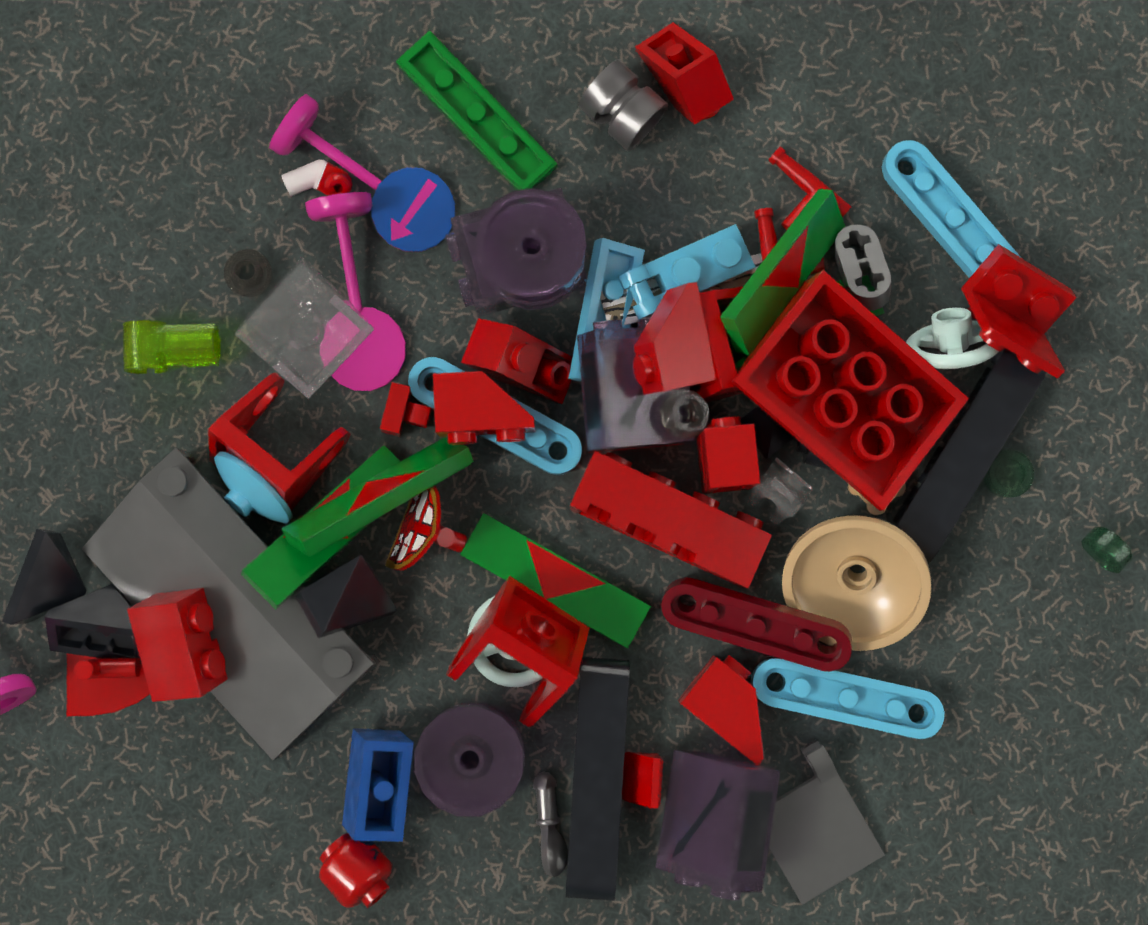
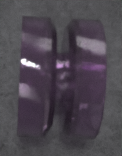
[476,188,587,310]
[415,702,525,816]

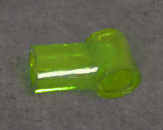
[123,320,221,374]

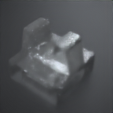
[747,458,813,526]

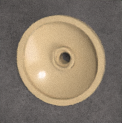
[782,516,931,651]

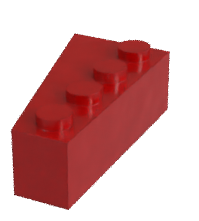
[570,451,772,588]

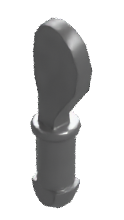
[533,772,568,877]

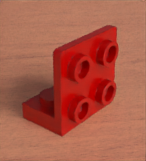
[961,244,1077,379]

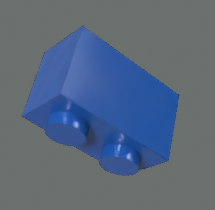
[342,728,414,842]

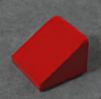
[622,752,663,809]

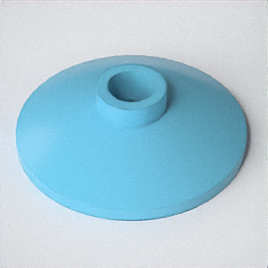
[214,451,293,524]

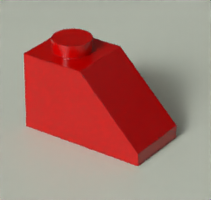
[635,22,734,125]
[633,282,717,395]
[677,655,764,766]

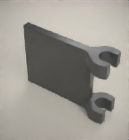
[741,739,885,905]

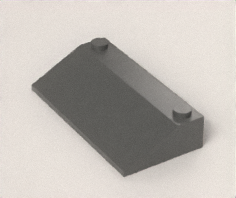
[82,448,380,760]

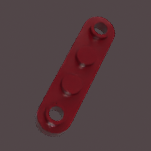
[661,577,852,672]

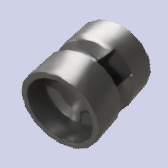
[579,60,668,151]

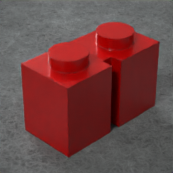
[696,417,760,494]
[127,587,228,702]

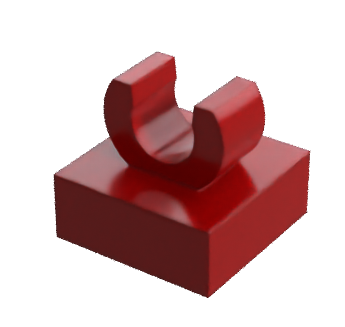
[380,382,431,437]

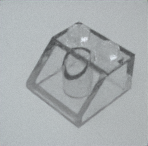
[235,257,374,399]

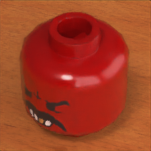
[319,833,392,908]

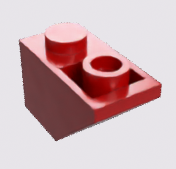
[461,318,572,404]
[433,371,536,445]

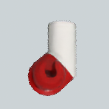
[281,160,352,196]

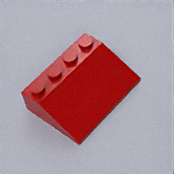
[732,270,969,511]

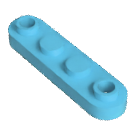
[882,140,1020,278]
[408,357,582,475]
[751,658,945,739]

